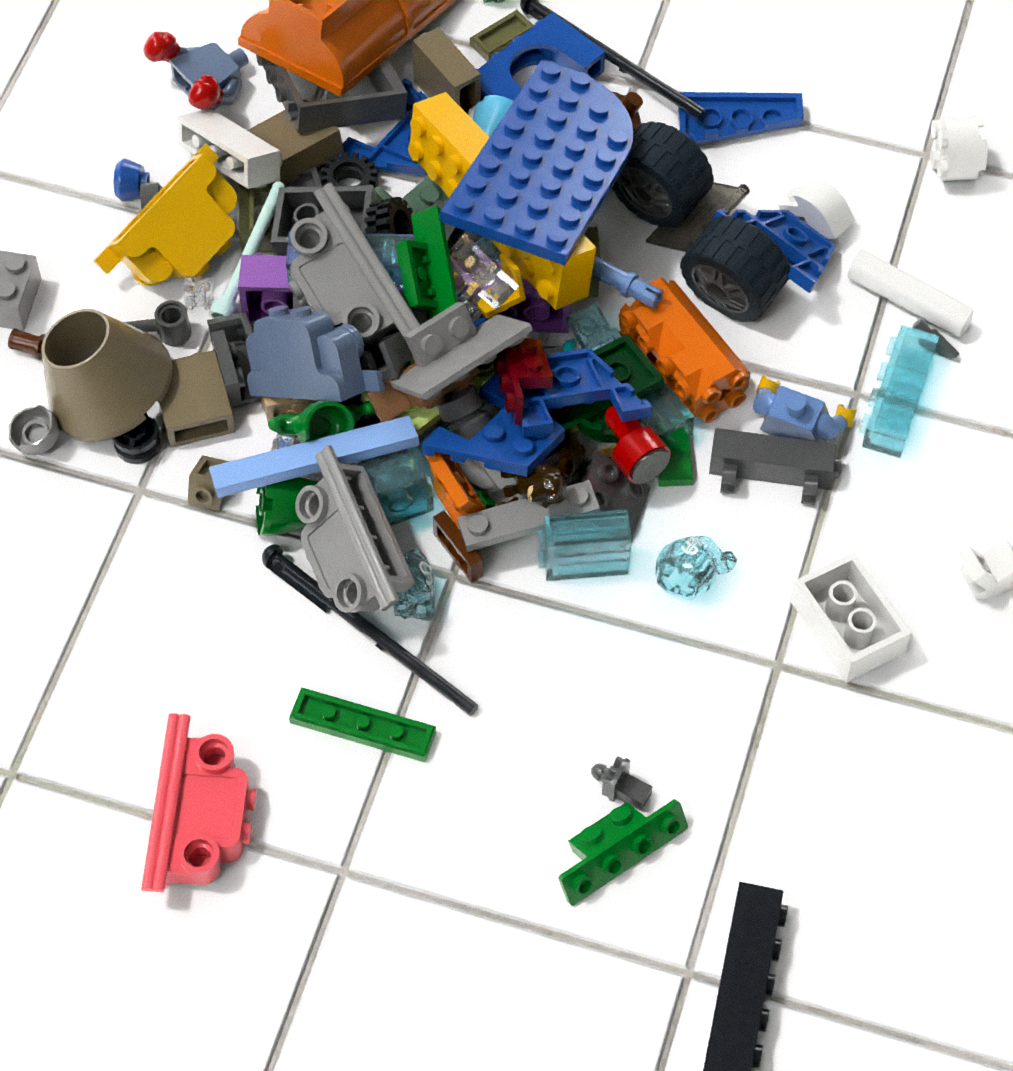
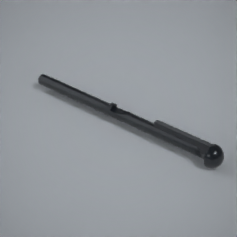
[520,0,707,121]
[262,544,479,716]

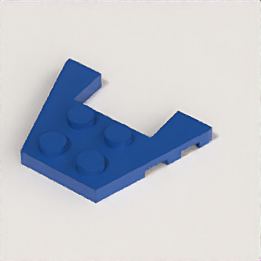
[338,78,428,177]
[713,209,837,293]
[521,348,652,438]
[422,374,565,477]

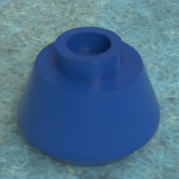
[113,158,150,202]

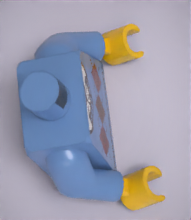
[753,374,857,442]

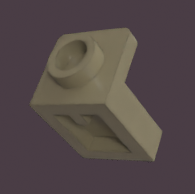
[188,455,230,511]

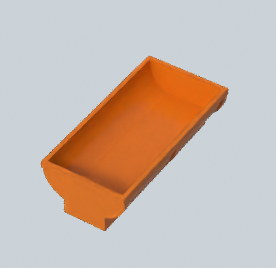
[238,0,457,97]

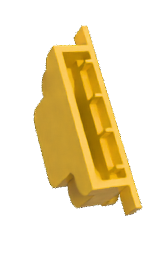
[93,144,237,286]

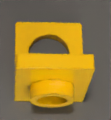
[471,253,526,318]

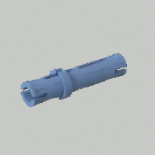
[592,256,664,309]

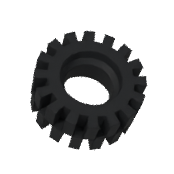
[320,152,378,188]
[364,197,415,258]

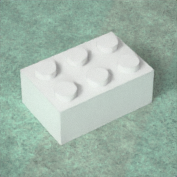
[790,552,911,683]

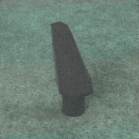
[912,318,960,359]

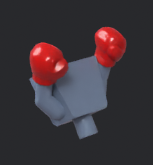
[143,31,249,110]

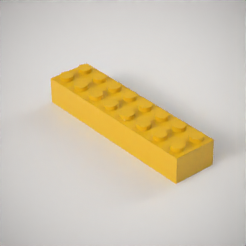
[408,92,596,310]

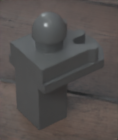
[591,756,653,811]

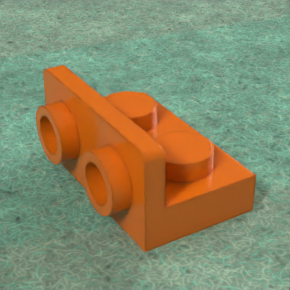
[425,452,486,527]

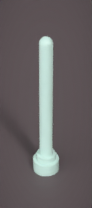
[209,181,285,318]

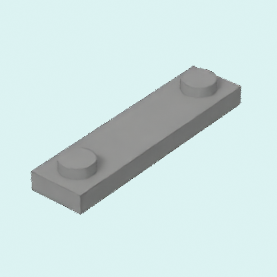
[457,480,600,552]

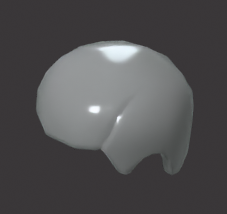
[8,405,59,455]

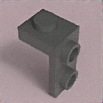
[207,312,255,350]

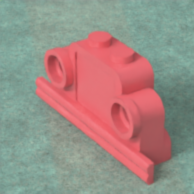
[141,713,256,893]

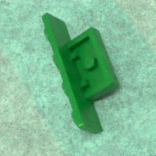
[396,206,459,319]
[558,799,688,906]

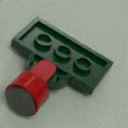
[522,334,671,484]

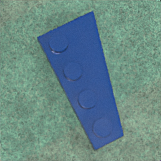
[678,92,804,145]

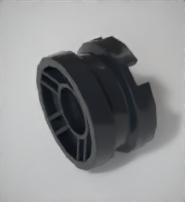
[112,412,161,464]

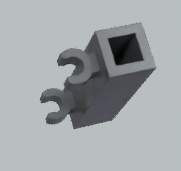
[709,428,841,505]

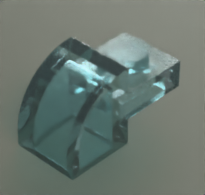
[566,302,621,351]

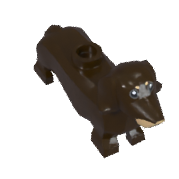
[500,436,586,508]

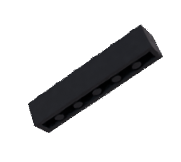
[703,881,788,1071]

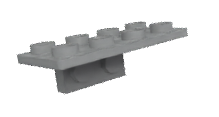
[391,302,533,400]

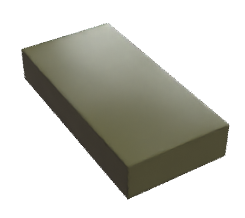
[470,10,533,62]

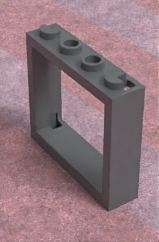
[256,55,408,133]

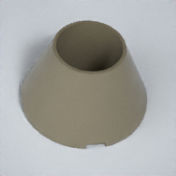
[41,309,173,442]

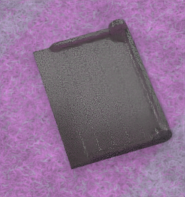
[645,182,750,252]

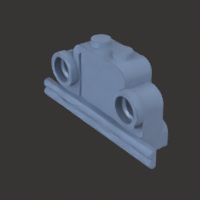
[246,305,385,402]

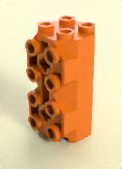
[617,277,751,423]

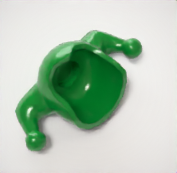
[268,401,375,443]

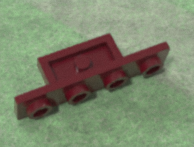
[494,338,552,425]

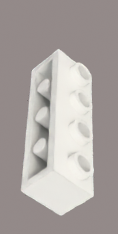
[178,108,282,189]

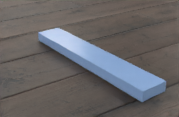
[209,415,420,498]

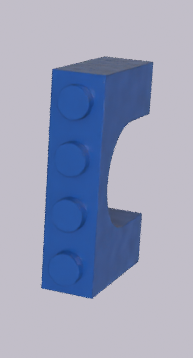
[477,12,605,101]

